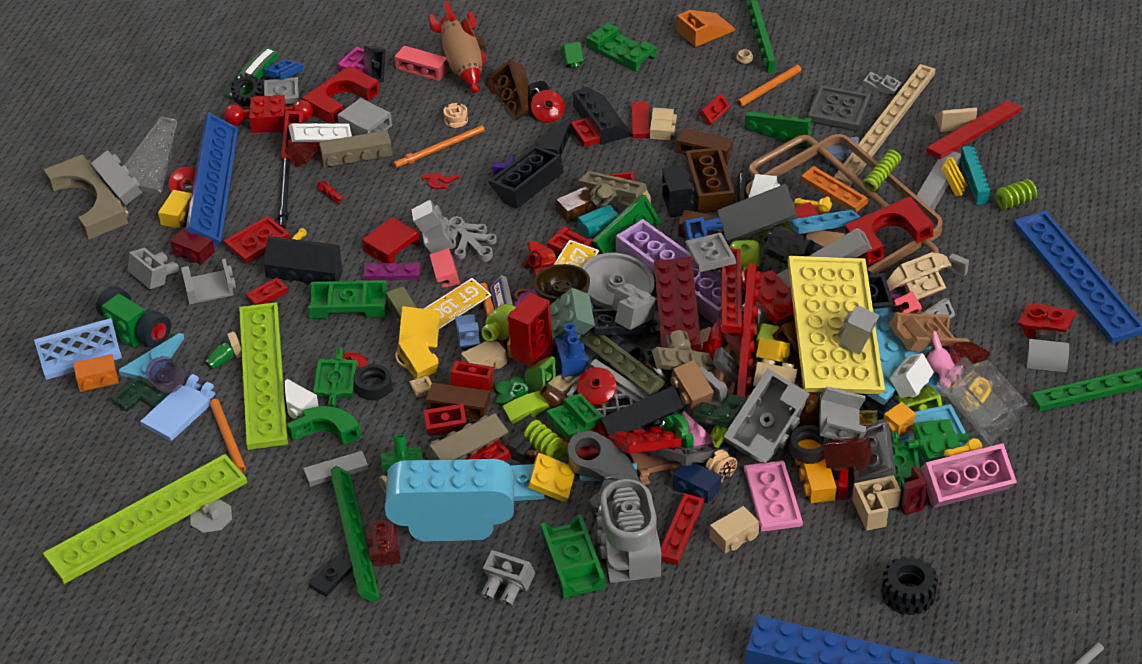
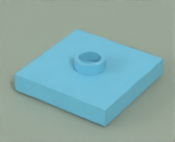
[511,464,545,501]

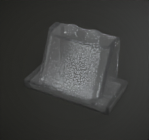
[936,357,1028,444]

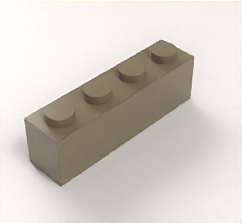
[319,130,392,167]
[426,414,509,460]

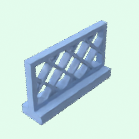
[34,318,122,380]

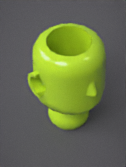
[730,240,760,270]
[482,304,516,342]

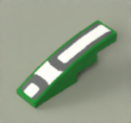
[225,47,279,100]

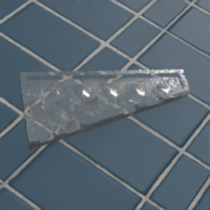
[125,116,177,194]

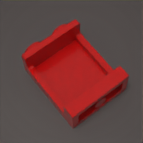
[362,217,420,263]

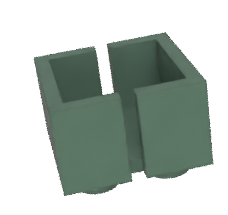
[550,288,595,340]

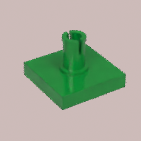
[380,434,423,472]

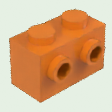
[73,354,119,392]

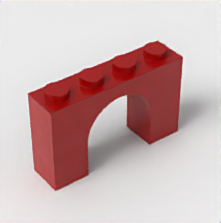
[302,65,380,124]
[845,197,933,265]

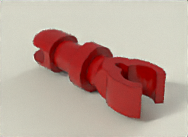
[316,180,343,203]

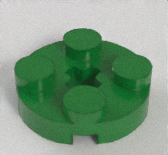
[664,414,694,448]

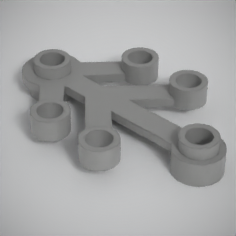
[449,216,497,262]

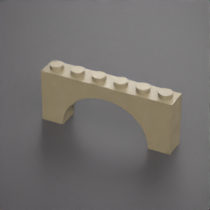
[44,154,129,240]

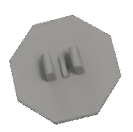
[190,499,232,533]

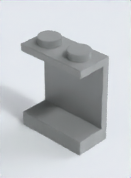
[181,259,236,305]
[820,386,866,445]

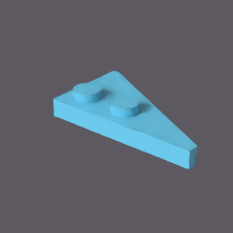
[119,333,184,384]

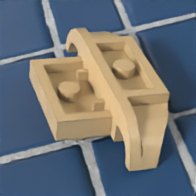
[887,252,952,300]

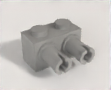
[127,247,179,289]
[481,550,535,607]

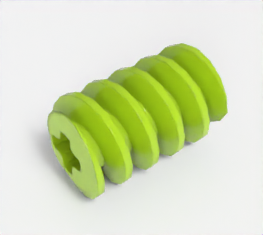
[996,179,1037,211]
[524,420,568,460]

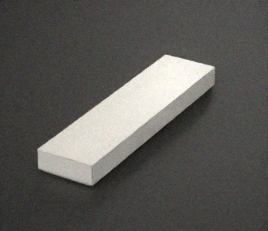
[288,124,352,142]

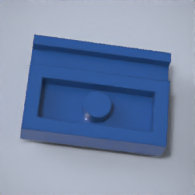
[263,59,304,80]

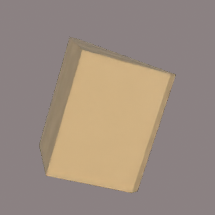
[934,108,977,132]

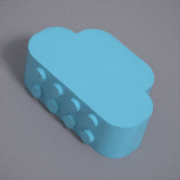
[385,459,514,541]

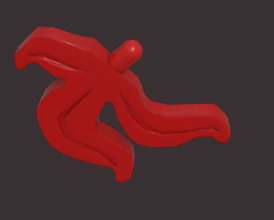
[422,172,460,190]

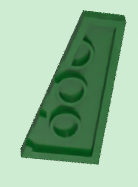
[744,112,812,149]
[592,194,661,254]

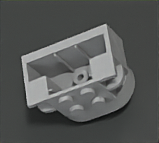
[723,368,810,463]
[596,479,661,583]

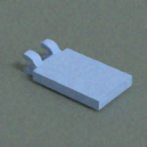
[140,374,215,441]

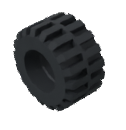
[881,556,938,615]

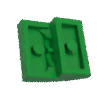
[546,393,603,441]

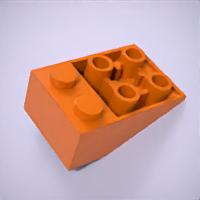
[677,10,735,47]

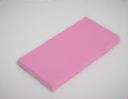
[744,460,803,532]

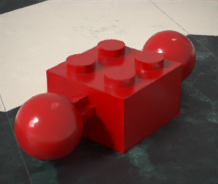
[223,95,313,133]

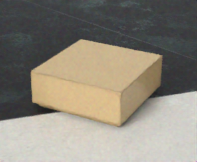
[228,332,242,358]
[409,375,432,398]

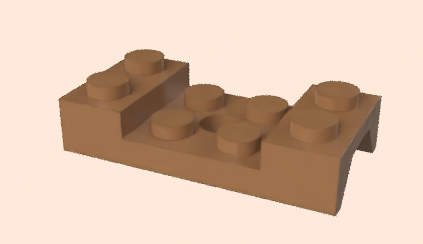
[888,312,969,352]

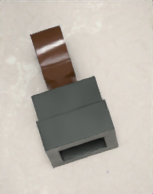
[509,434,543,464]

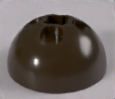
[533,264,590,305]

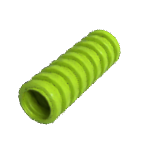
[863,150,901,192]

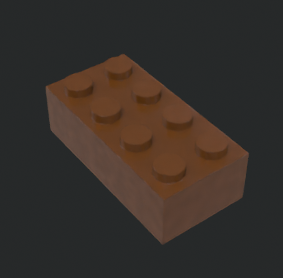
[686,147,735,213]

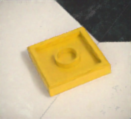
[398,306,440,349]

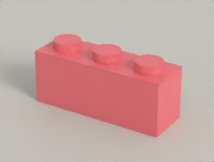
[395,46,449,81]

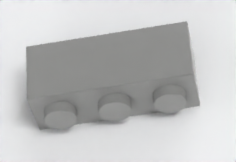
[91,150,142,205]

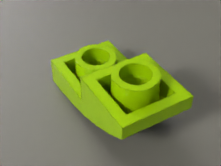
[503,391,550,424]
[711,420,732,448]

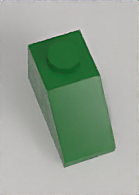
[559,42,584,68]

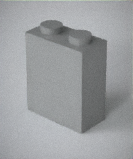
[338,98,392,136]

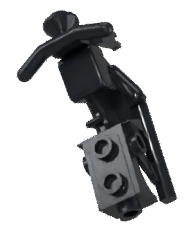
[763,226,873,274]

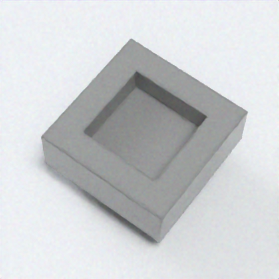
[947,253,969,277]

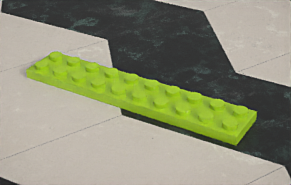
[239,302,288,450]
[43,454,247,584]

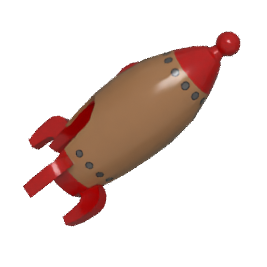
[429,1,486,93]

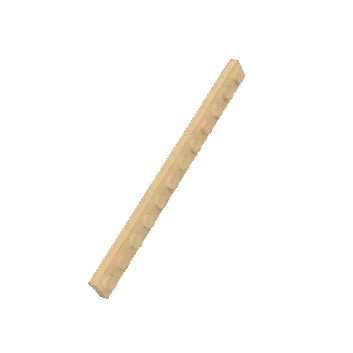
[833,64,936,187]

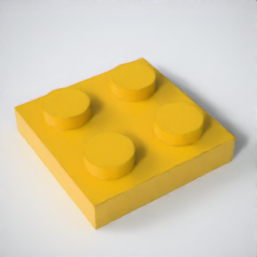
[528,453,575,502]

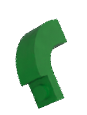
[287,406,361,445]

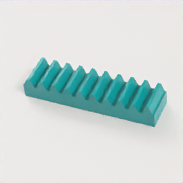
[960,146,990,205]

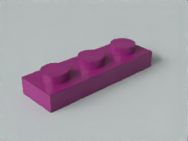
[364,263,421,281]

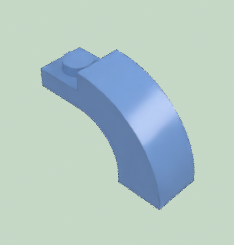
[455,314,480,348]

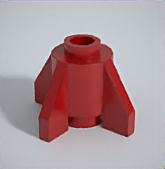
[522,241,556,276]

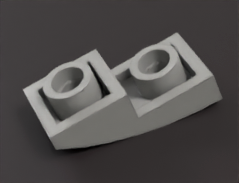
[862,71,902,94]

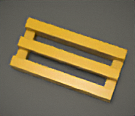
[941,157,967,196]

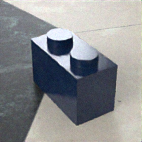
[673,462,722,504]

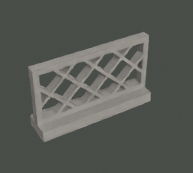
[566,359,650,417]

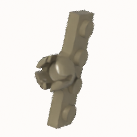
[578,171,647,207]
[652,330,715,373]

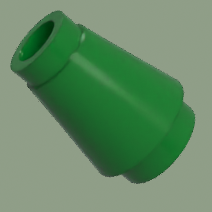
[205,342,234,370]

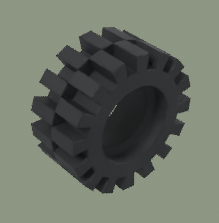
[230,73,262,106]

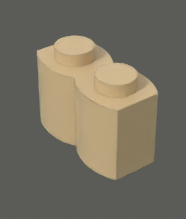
[650,107,677,140]

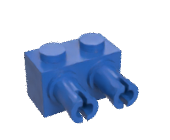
[683,217,726,240]
[555,323,588,377]

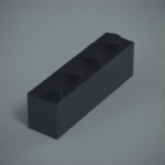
[600,386,684,436]

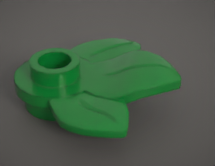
[494,377,529,404]

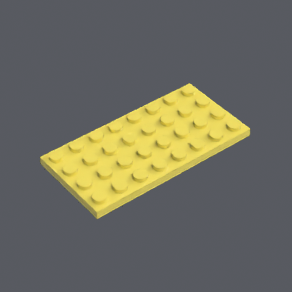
[787,256,885,394]

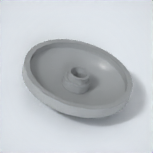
[582,253,654,309]

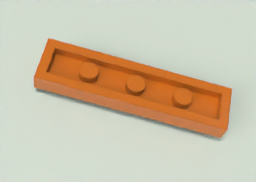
[801,166,868,213]

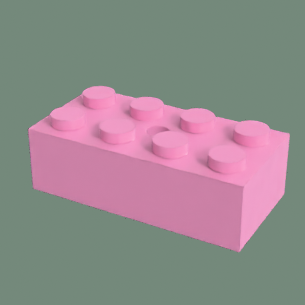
[920,443,1017,508]

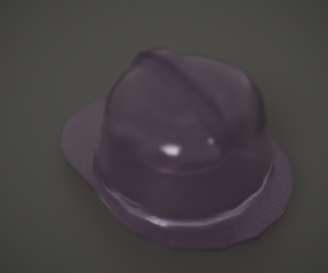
[146,356,186,393]

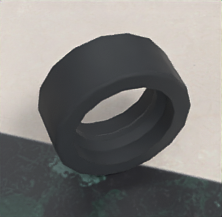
[354,364,392,400]
[789,425,829,464]

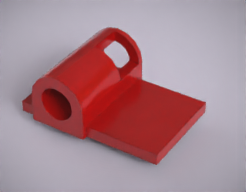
[1017,303,1077,340]

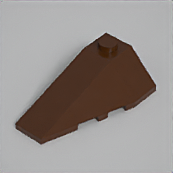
[487,59,528,120]

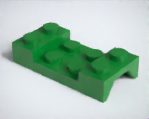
[586,22,657,72]
[308,280,387,319]
[541,514,605,598]

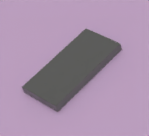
[717,184,798,244]

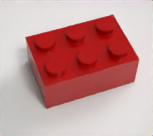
[508,293,552,367]

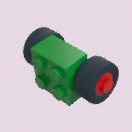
[96,286,172,348]

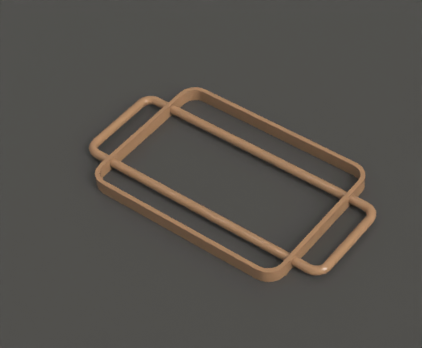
[746,134,942,274]

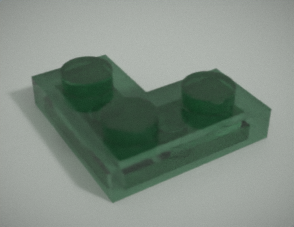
[111,375,168,412]
[693,394,747,429]

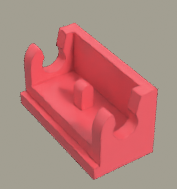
[430,248,460,288]
[889,291,922,313]

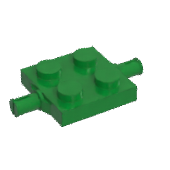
[313,348,358,407]
[905,419,969,463]
[890,432,921,493]

